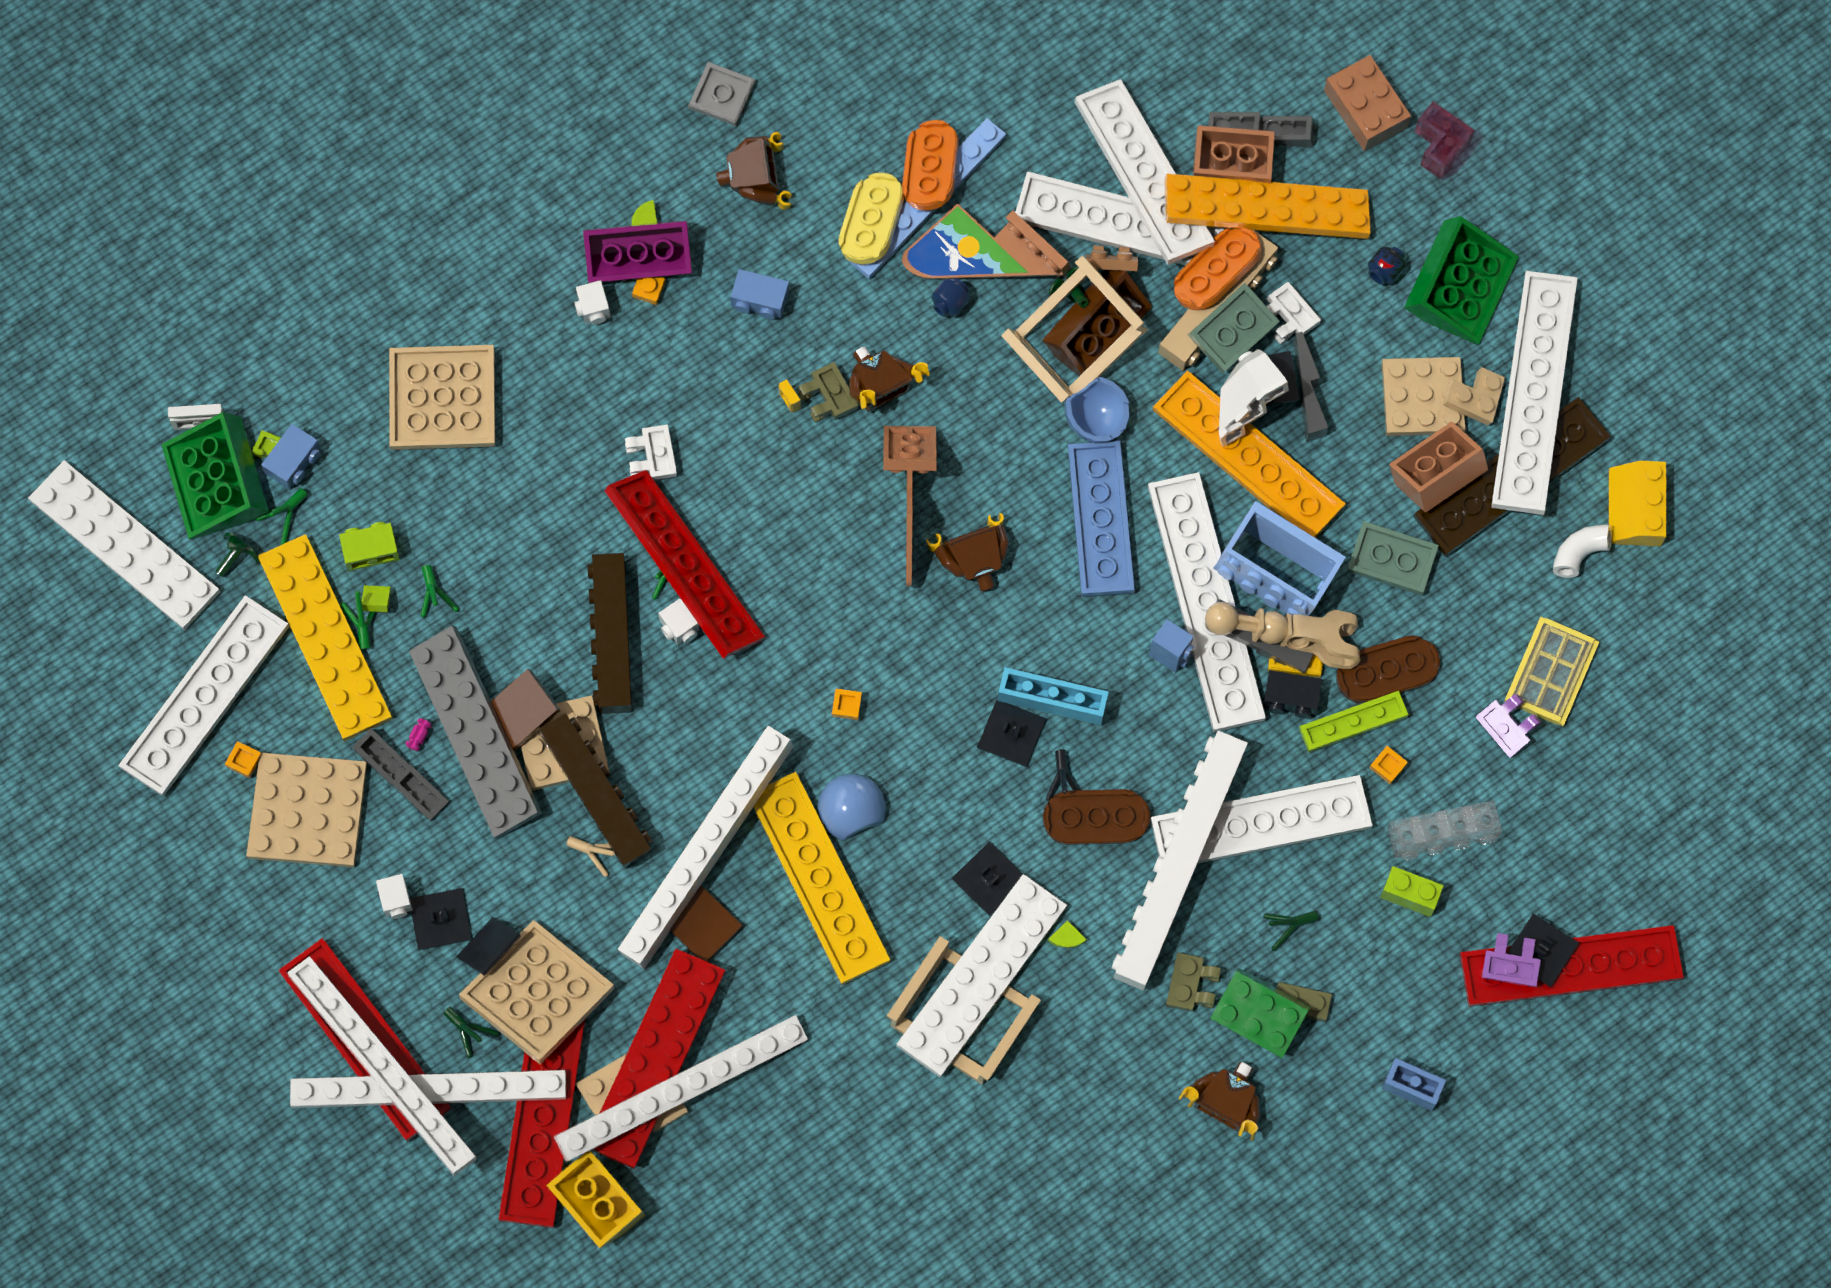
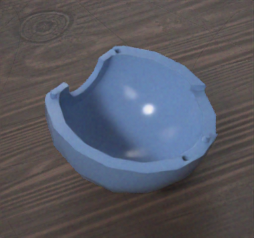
[1065,377,1129,443]
[817,774,886,840]

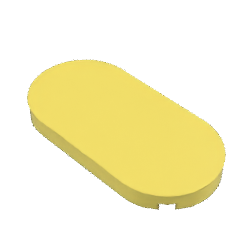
[839,173,904,264]

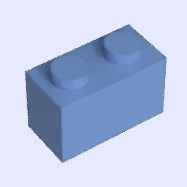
[730,269,789,319]
[261,424,321,490]
[1149,619,1194,673]
[1382,1058,1446,1111]

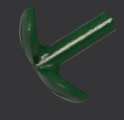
[1048,266,1089,308]
[215,533,260,577]

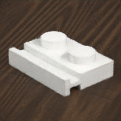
[168,404,224,430]

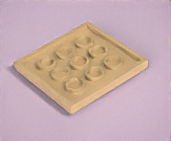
[389,345,495,450]
[246,753,367,868]
[459,920,614,1064]

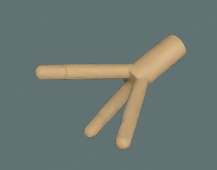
[567,836,615,877]

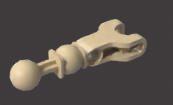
[1205,602,1360,669]

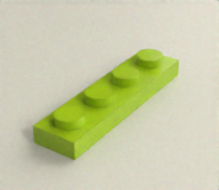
[1299,691,1408,753]

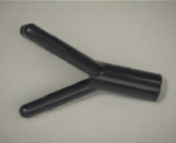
[1046,749,1079,801]

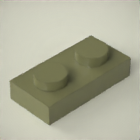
[1277,982,1332,1022]

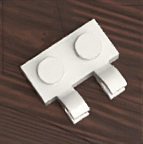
[1266,282,1321,345]
[625,424,677,480]

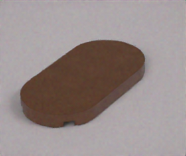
[1336,635,1440,704]
[1043,789,1150,845]

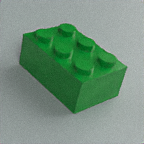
[1210,968,1311,1058]

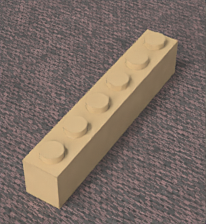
[1158,230,1278,371]

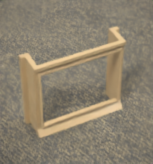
[1001,255,1148,403]
[887,936,1041,1085]

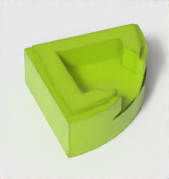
[631,200,657,225]
[251,430,281,458]
[1048,921,1086,948]

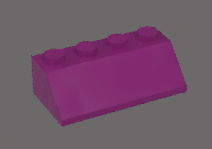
[583,220,692,283]

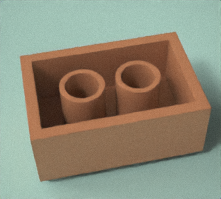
[1324,55,1411,152]
[1193,125,1274,184]
[1389,421,1488,513]

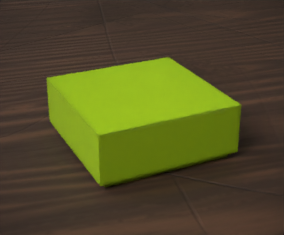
[361,585,391,612]

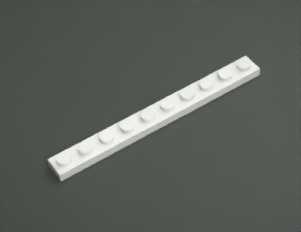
[288,957,476,1177]
[554,1015,808,1161]
[290,1070,566,1108]

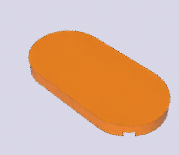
[902,120,959,211]
[1174,227,1261,310]

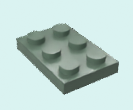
[1188,283,1280,374]
[1347,521,1439,596]

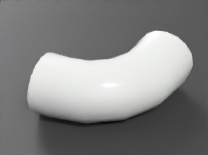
[1553,525,1612,578]

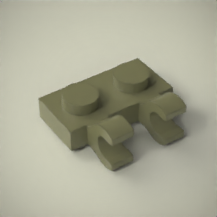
[798,362,858,423]
[1166,953,1221,1012]

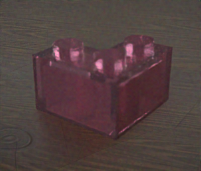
[1414,101,1474,179]

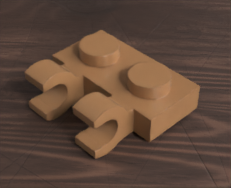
[1085,245,1138,271]

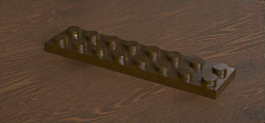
[1413,397,1611,557]

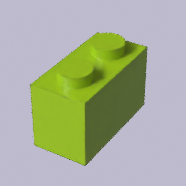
[339,522,400,572]
[1380,866,1444,917]

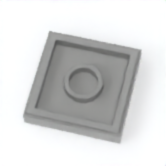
[688,62,755,126]

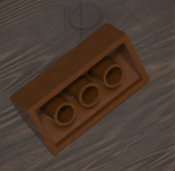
[1042,270,1152,376]

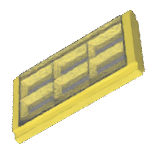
[1504,617,1599,726]

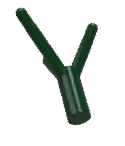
[1263,911,1318,951]
[443,1007,499,1058]

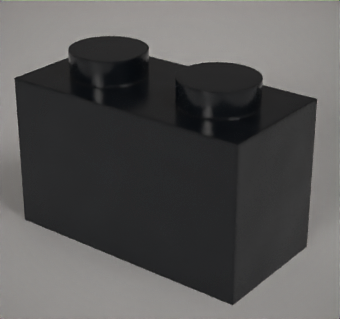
[1263,670,1322,718]

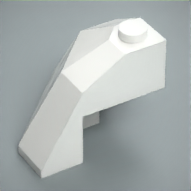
[1219,349,1289,447]

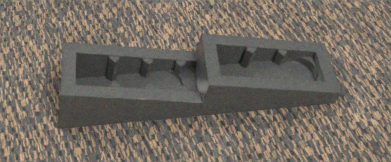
[1208,112,1315,148]
[1294,331,1328,442]
[1219,599,1314,674]
[351,728,449,821]

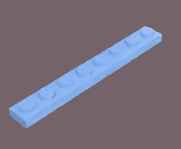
[850,118,1006,280]

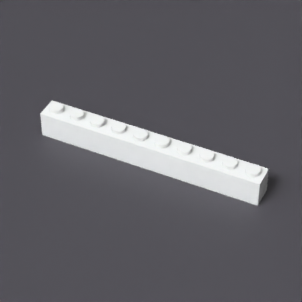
[618,726,793,969]
[1111,731,1248,991]

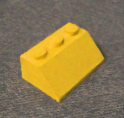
[1608,461,1666,546]
[547,1150,645,1248]

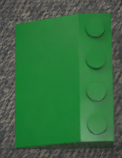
[1404,216,1519,345]
[161,412,269,540]

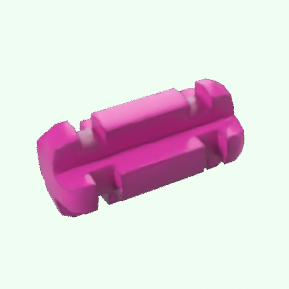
[406,718,431,751]

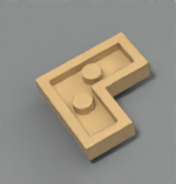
[1443,367,1505,425]

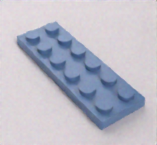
[1068,441,1134,597]

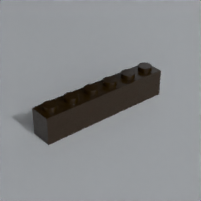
[587,553,632,714]
[538,713,653,869]

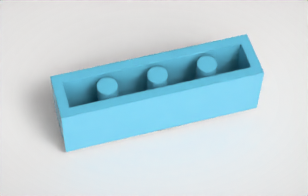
[998,667,1109,725]

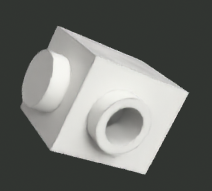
[574,280,610,325]
[658,599,699,645]
[376,874,413,919]

